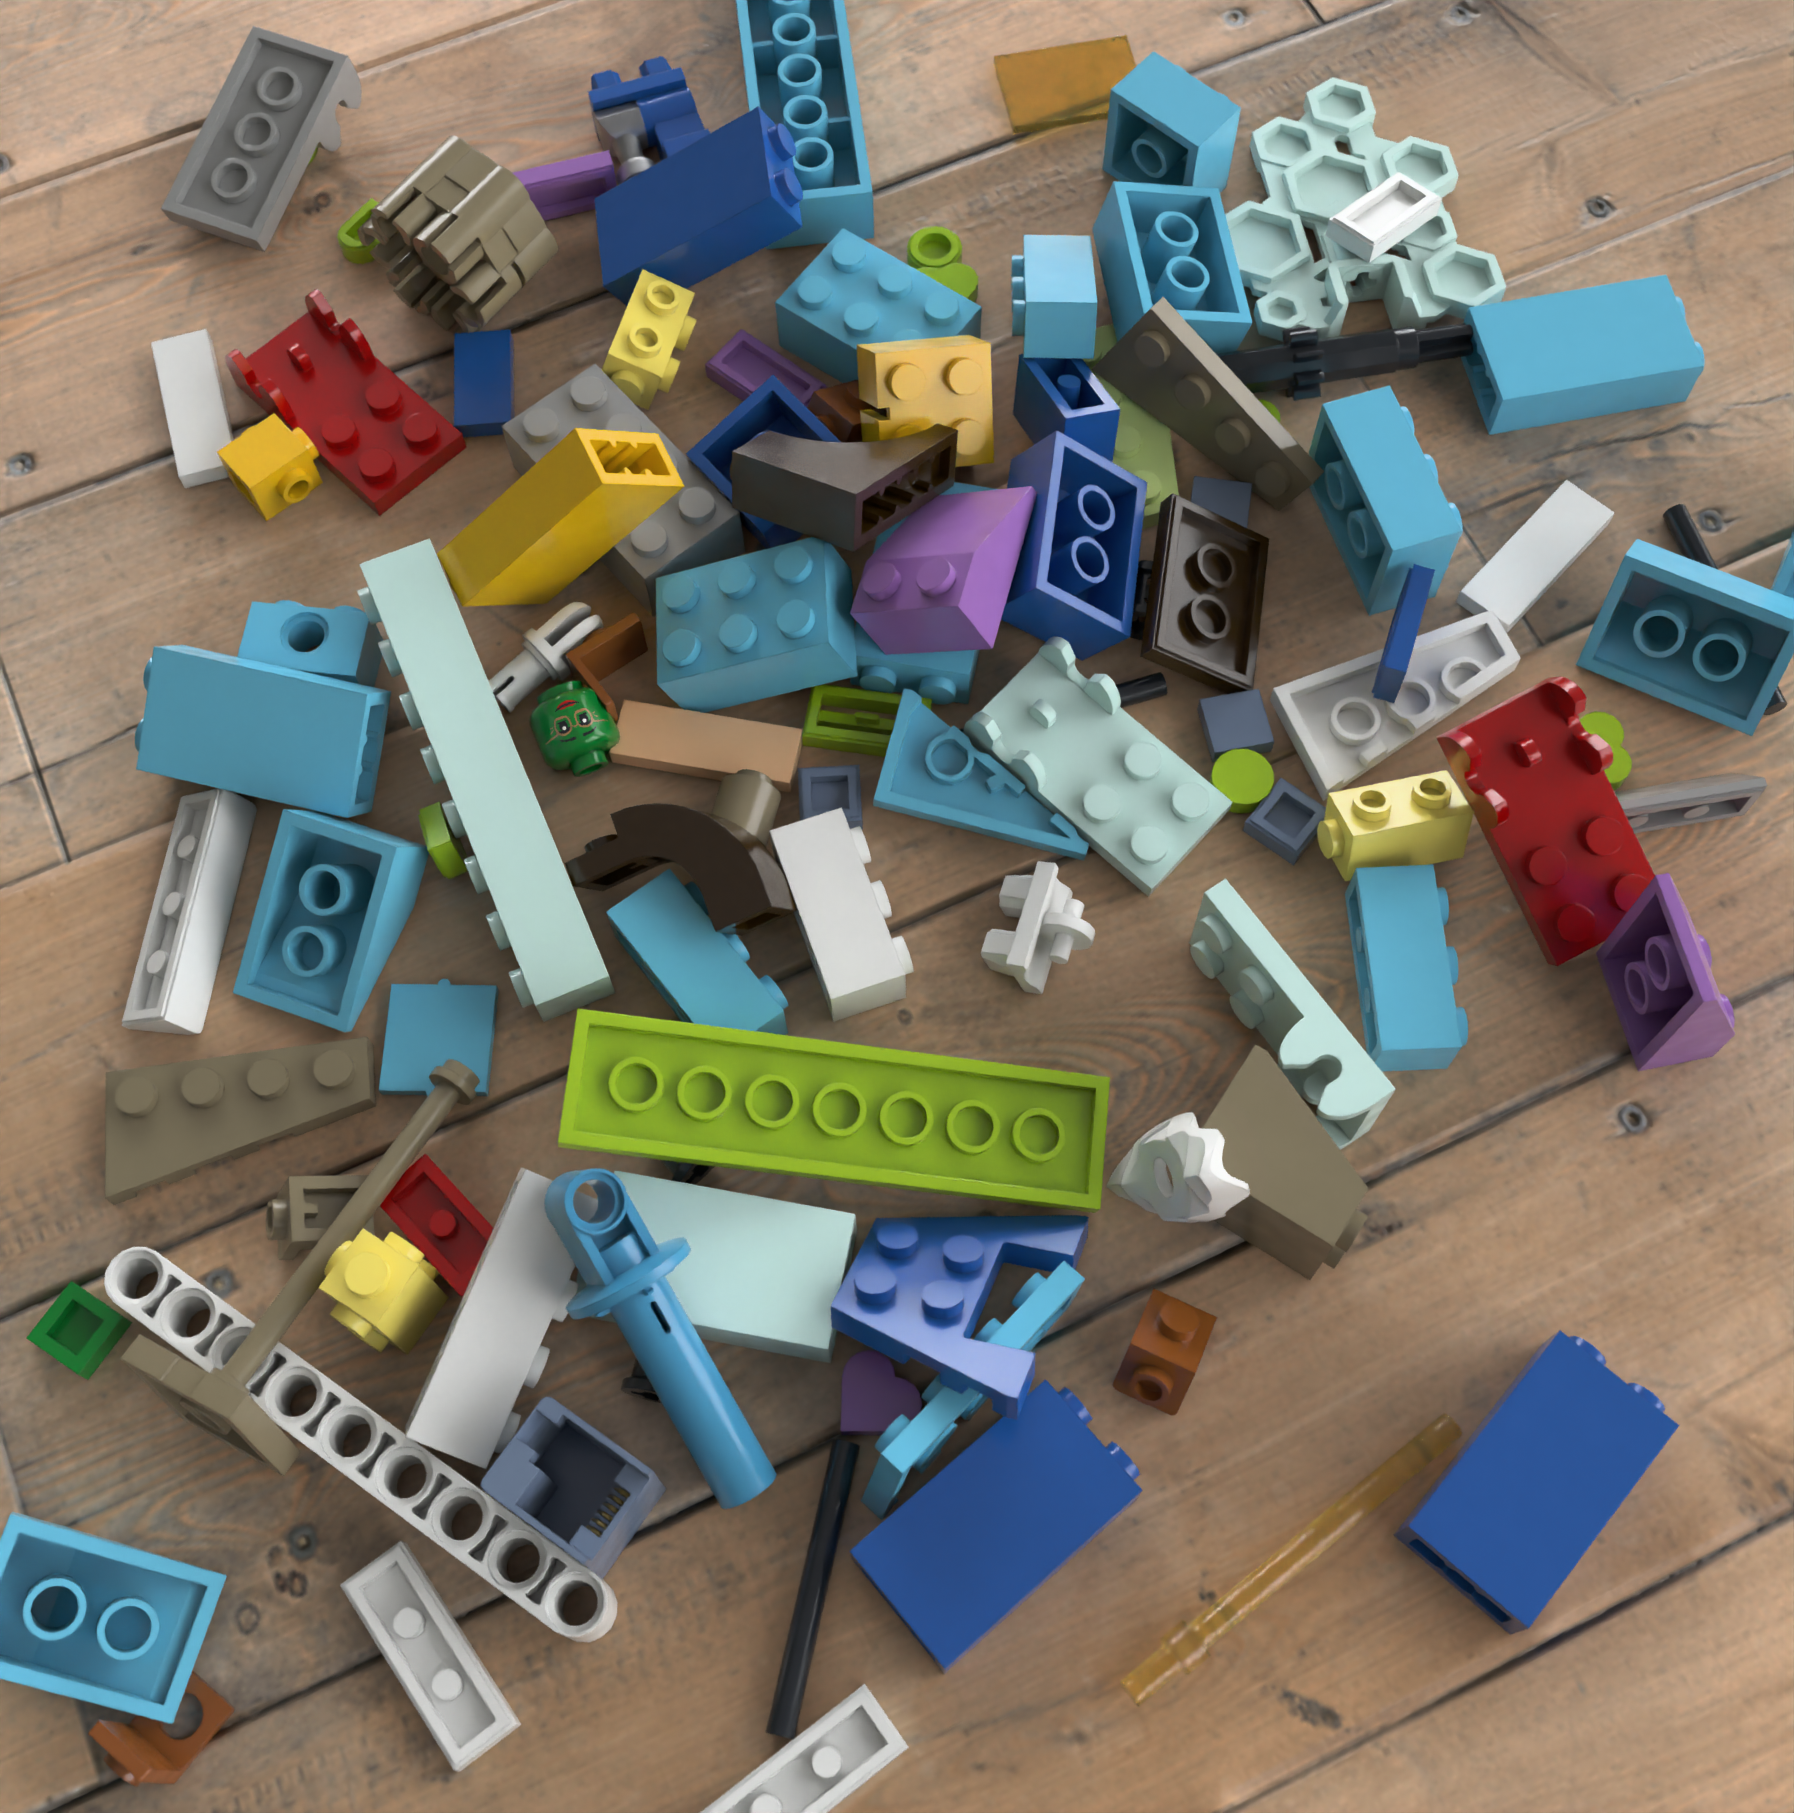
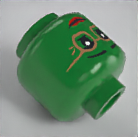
[529,681,620,777]

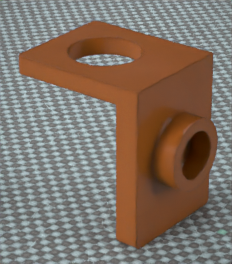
[565,612,648,725]
[88,1670,234,1786]

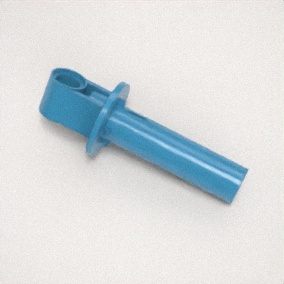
[544,1168,777,1509]

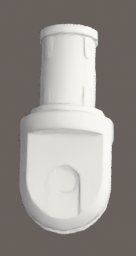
[488,602,603,713]

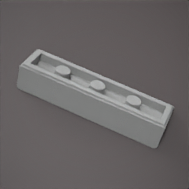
[1615,773,1767,833]

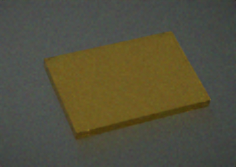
[994,35,1136,134]

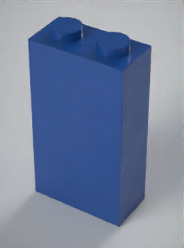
[594,106,803,306]
[1394,1330,1679,1635]
[849,1379,1143,1674]

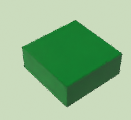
[26,1281,133,1380]

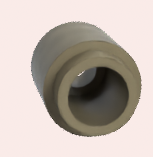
[711,769,781,847]

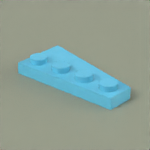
[861,1261,1085,1520]

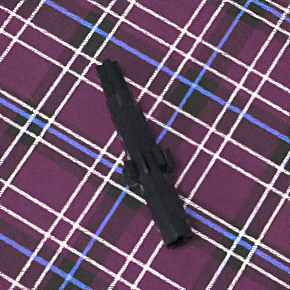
[1217,323,1474,401]

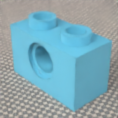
[237,600,383,687]

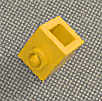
[217,413,323,521]

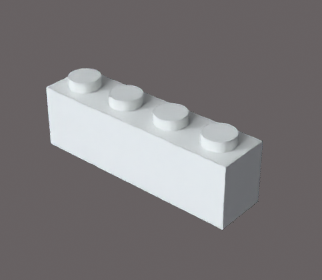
[405,1167,598,1469]

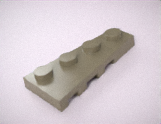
[1092,297,1324,511]
[105,1037,376,1205]

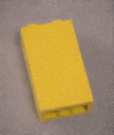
[437,428,685,607]

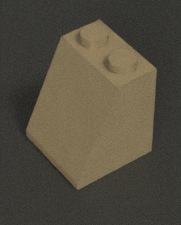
[1203,1044,1368,1280]

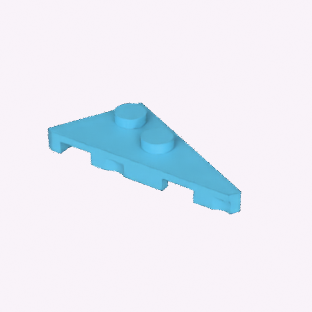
[873,688,1089,861]

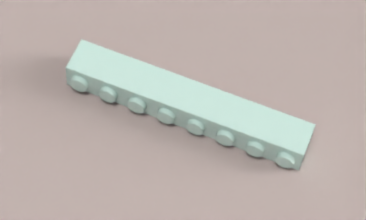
[357,538,615,1022]

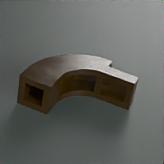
[565,803,798,936]

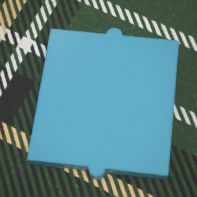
[379,979,499,1096]

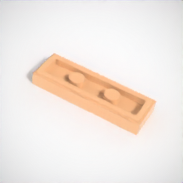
[609,700,803,792]

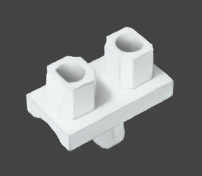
[981,861,1096,994]

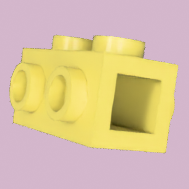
[602,269,697,410]
[1317,770,1474,882]
[318,1228,449,1355]

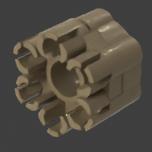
[358,136,558,336]

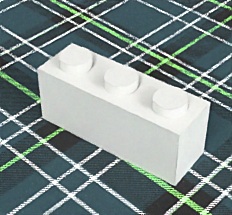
[769,807,914,1022]

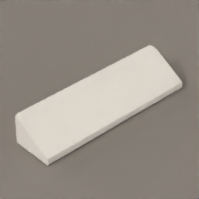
[122,788,257,1035]

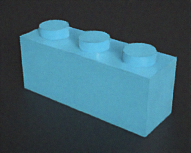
[1011,235,1097,359]
[1345,864,1468,1072]
[606,868,789,1035]

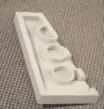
[1270,609,1521,801]

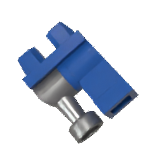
[588,56,710,185]

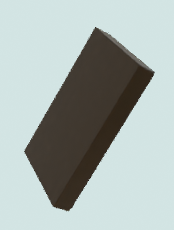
[1140,493,1269,694]

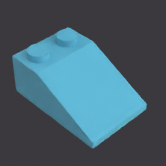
[233,809,429,1033]
[0,1512,227,1724]

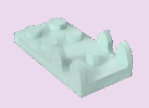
[963,636,1233,897]
[1189,879,1396,1150]

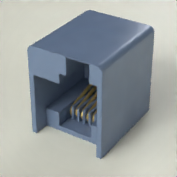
[481,1397,666,1579]

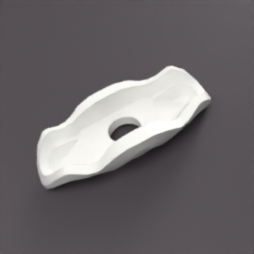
[1106,1112,1250,1223]

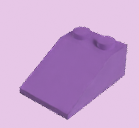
[850,486,1037,655]
[1596,873,1735,1071]

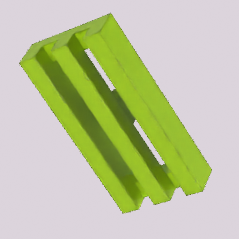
[802,684,932,757]

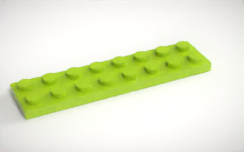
[558,1008,1110,1213]

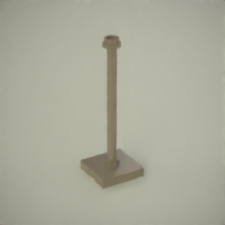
[121,1059,480,1476]

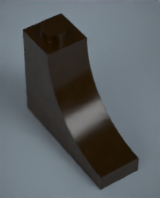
[730,423,958,552]

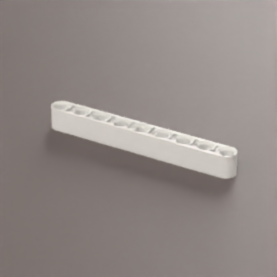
[104,1247,618,1642]

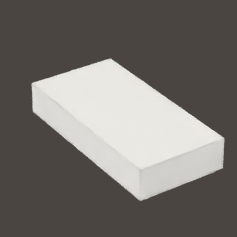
[1325,172,1442,263]

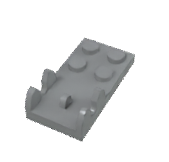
[161,26,361,252]

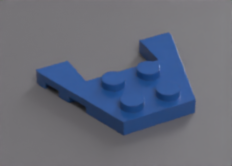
[831,1215,1088,1420]

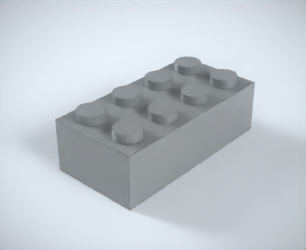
[502,364,745,617]

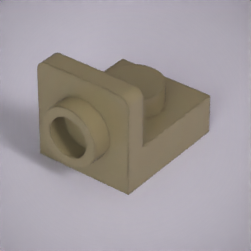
[266,1175,374,1260]

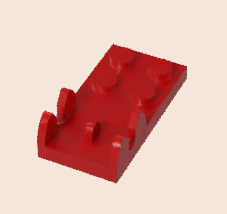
[225,289,467,516]
[1436,676,1655,966]

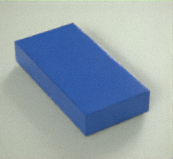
[454,329,515,437]
[1371,564,1435,703]

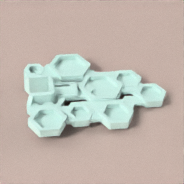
[1225,77,1506,342]

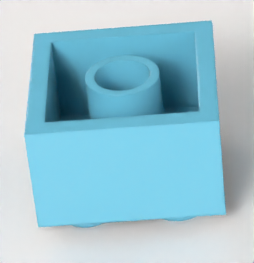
[1102,51,1241,193]

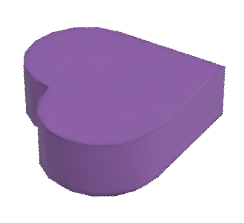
[841,1350,922,1436]

